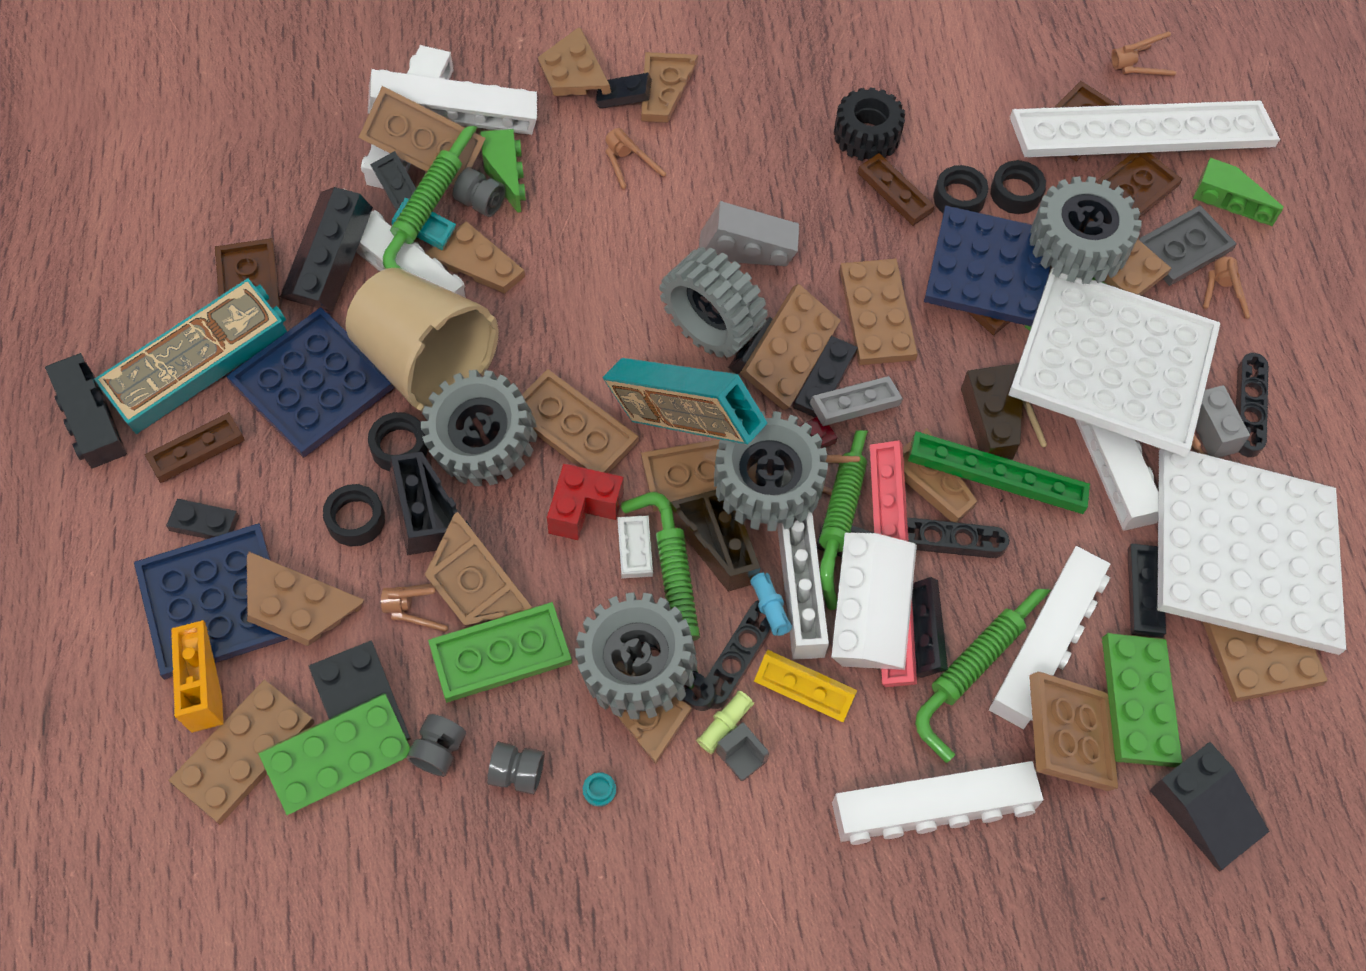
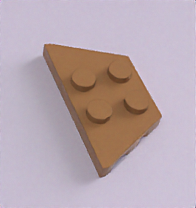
[537,27,611,96]
[425,512,533,625]
[247,552,364,646]

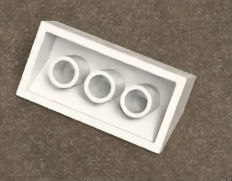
[831,533,917,670]

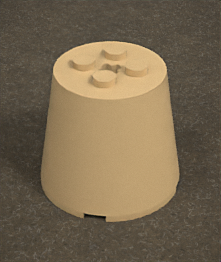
[346,268,499,412]

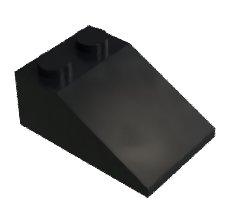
[308,640,411,741]
[1150,742,1270,872]

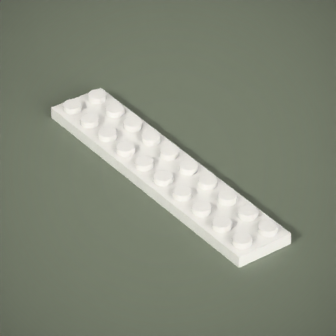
[1010,101,1280,157]

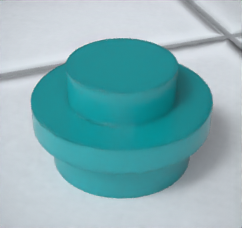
[583,772,616,807]

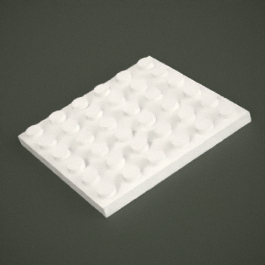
[1008,267,1221,457]
[1157,449,1346,655]

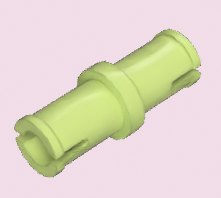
[696,690,754,754]

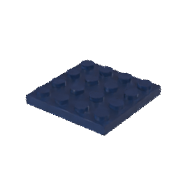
[924,206,1050,326]
[226,307,395,458]
[134,523,289,680]

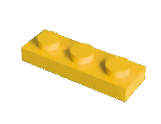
[754,650,857,722]

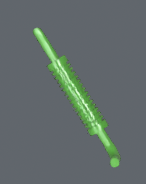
[383,126,477,273]
[819,430,868,610]
[621,492,700,690]
[915,589,1051,763]

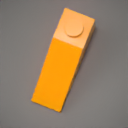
[171,620,224,733]

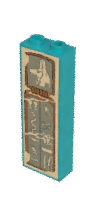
[94,278,287,434]
[602,358,768,445]

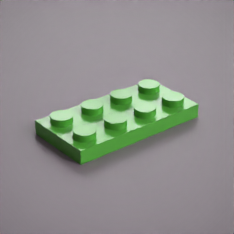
[428,602,572,703]
[1102,633,1182,767]
[258,693,410,815]

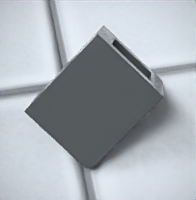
[716,722,769,781]

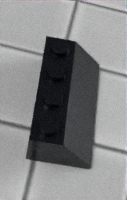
[280,187,373,313]

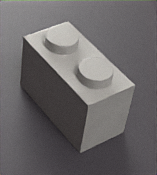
[1196,385,1250,458]

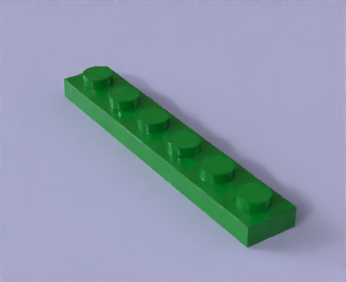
[908,431,1090,514]

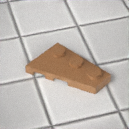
[641,52,698,122]
[425,221,525,294]
[903,428,977,523]
[609,661,692,765]

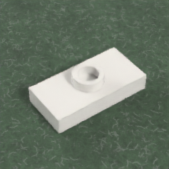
[617,515,653,579]

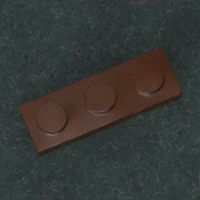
[858,153,935,226]
[144,412,245,483]

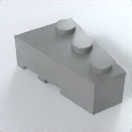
[699,201,799,266]

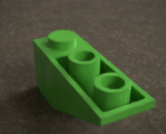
[480,129,526,213]
[1193,158,1284,226]

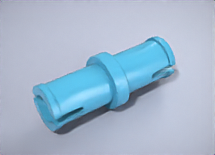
[750,572,792,636]

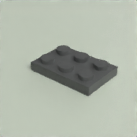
[1138,205,1237,286]

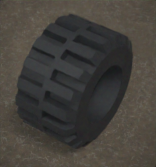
[834,87,905,161]

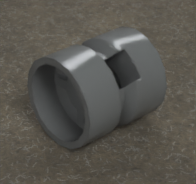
[452,167,506,217]
[406,714,466,777]
[487,741,545,795]

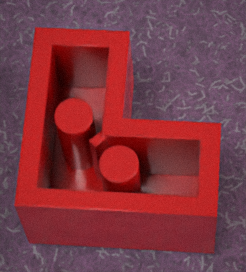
[547,463,624,540]

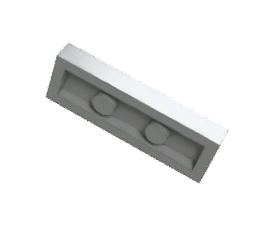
[810,376,903,426]

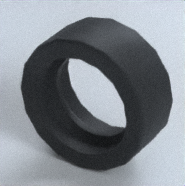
[990,160,1046,214]
[933,165,989,213]
[368,412,428,472]
[323,484,385,547]

